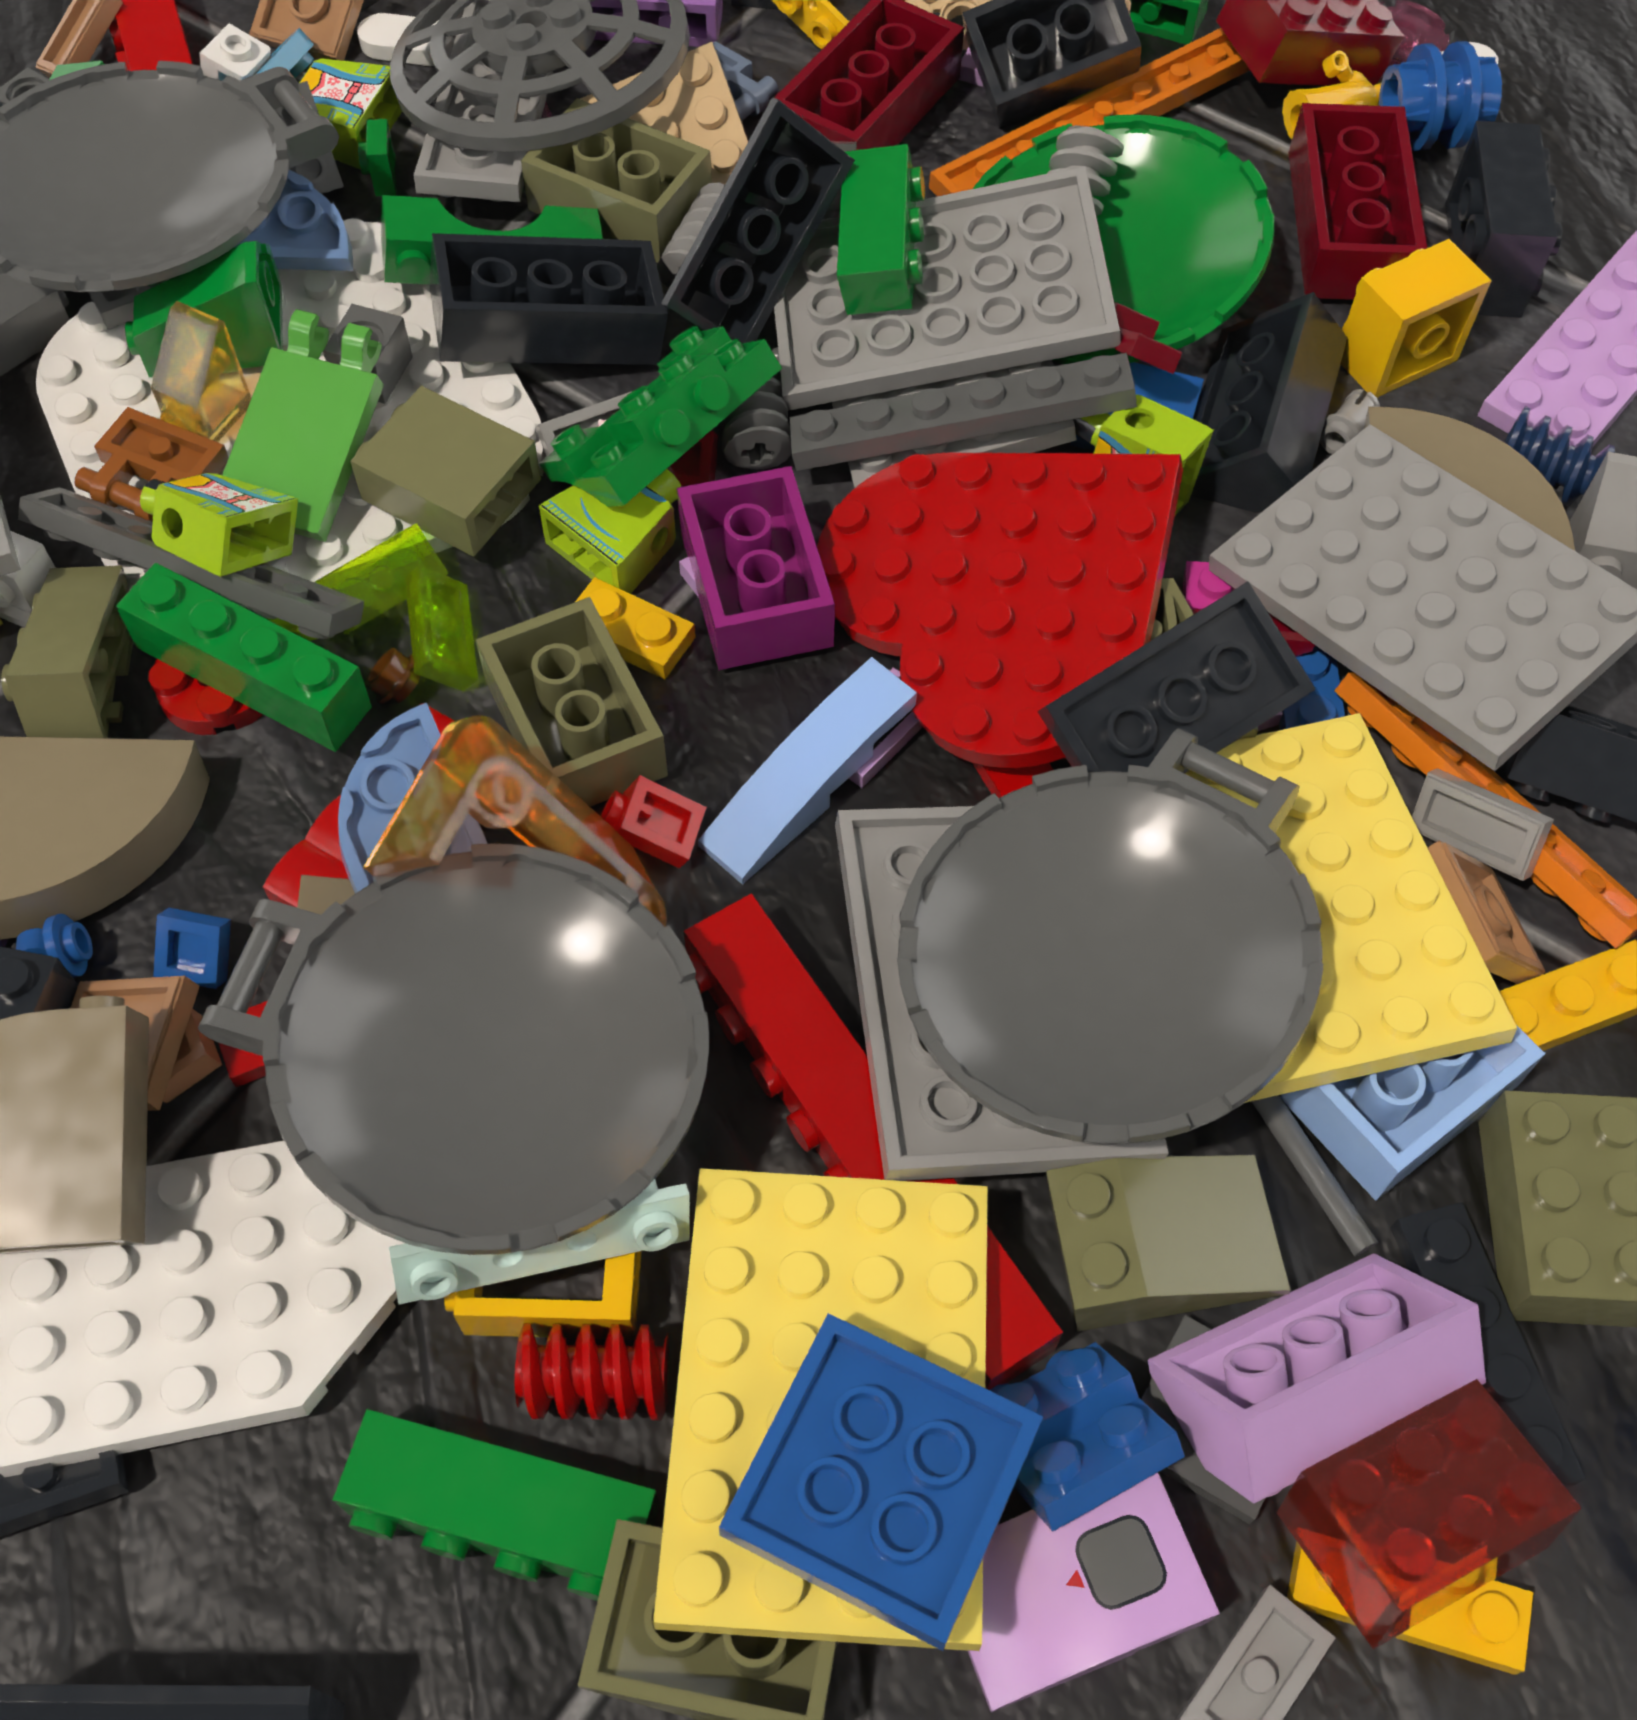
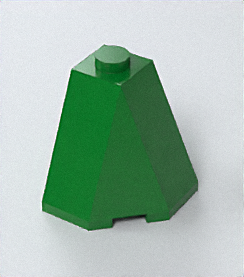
[125,241,283,378]

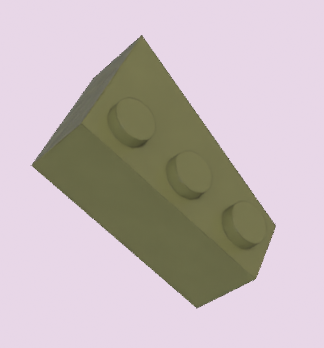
[1,565,133,739]

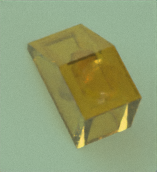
[151,301,251,442]

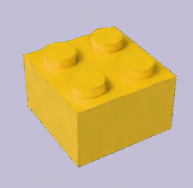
[1341,239,1492,398]

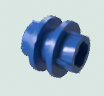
[1379,41,1502,151]

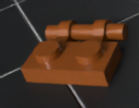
[74,407,229,522]

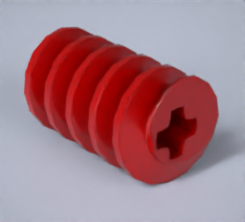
[515,1323,669,1421]

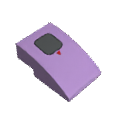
[968,1473,1220,1712]

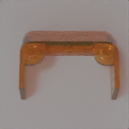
[363,715,667,927]

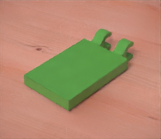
[222,309,384,542]

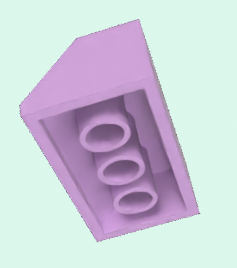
[1148,1253,1486,1504]

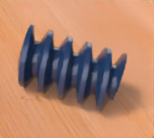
[1504,406,1632,507]

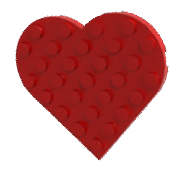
[817,452,1183,768]

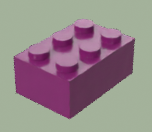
[677,466,835,670]

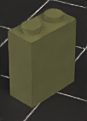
[350,386,541,557]

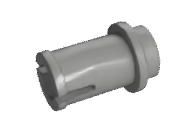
[1320,389,1380,454]

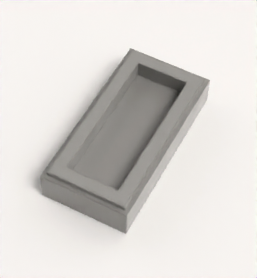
[1412,768,1554,881]

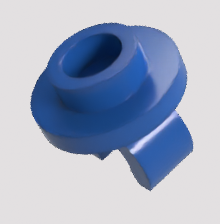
[16,913,93,978]

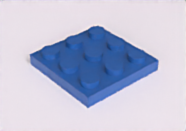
[719,1313,1043,1651]

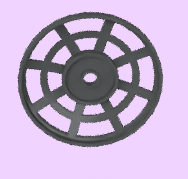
[390,0,690,152]

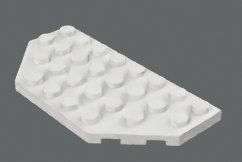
[0,1141,404,1477]

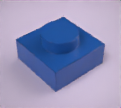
[153,908,231,989]

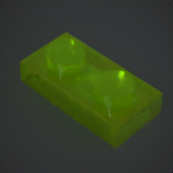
[315,523,449,635]
[405,565,478,692]

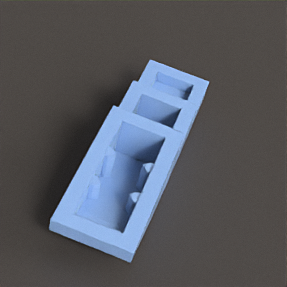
[698,657,917,885]

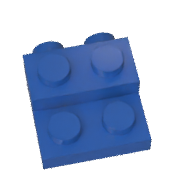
[990,1342,1185,1532]

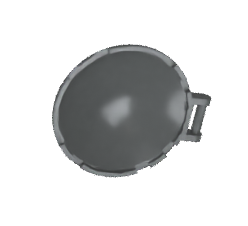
[0,61,339,292]
[897,728,1323,1144]
[198,844,709,1255]

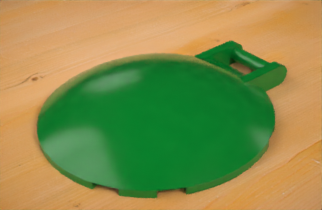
[973,114,1274,365]

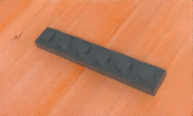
[790,353,1137,471]
[18,487,364,639]

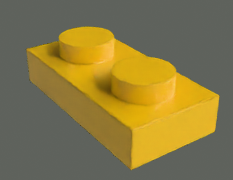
[575,577,695,680]

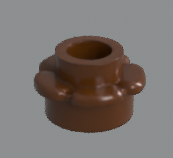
[364,648,420,704]

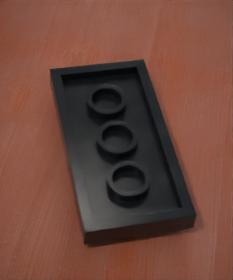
[1037,581,1315,774]

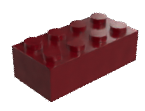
[774,0,964,150]
[1288,103,1427,300]

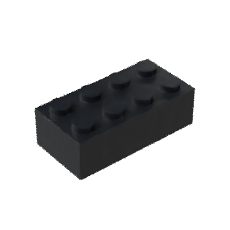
[430,233,668,365]

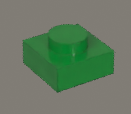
[358,119,396,196]

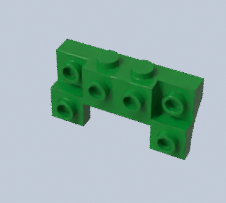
[539,326,782,507]

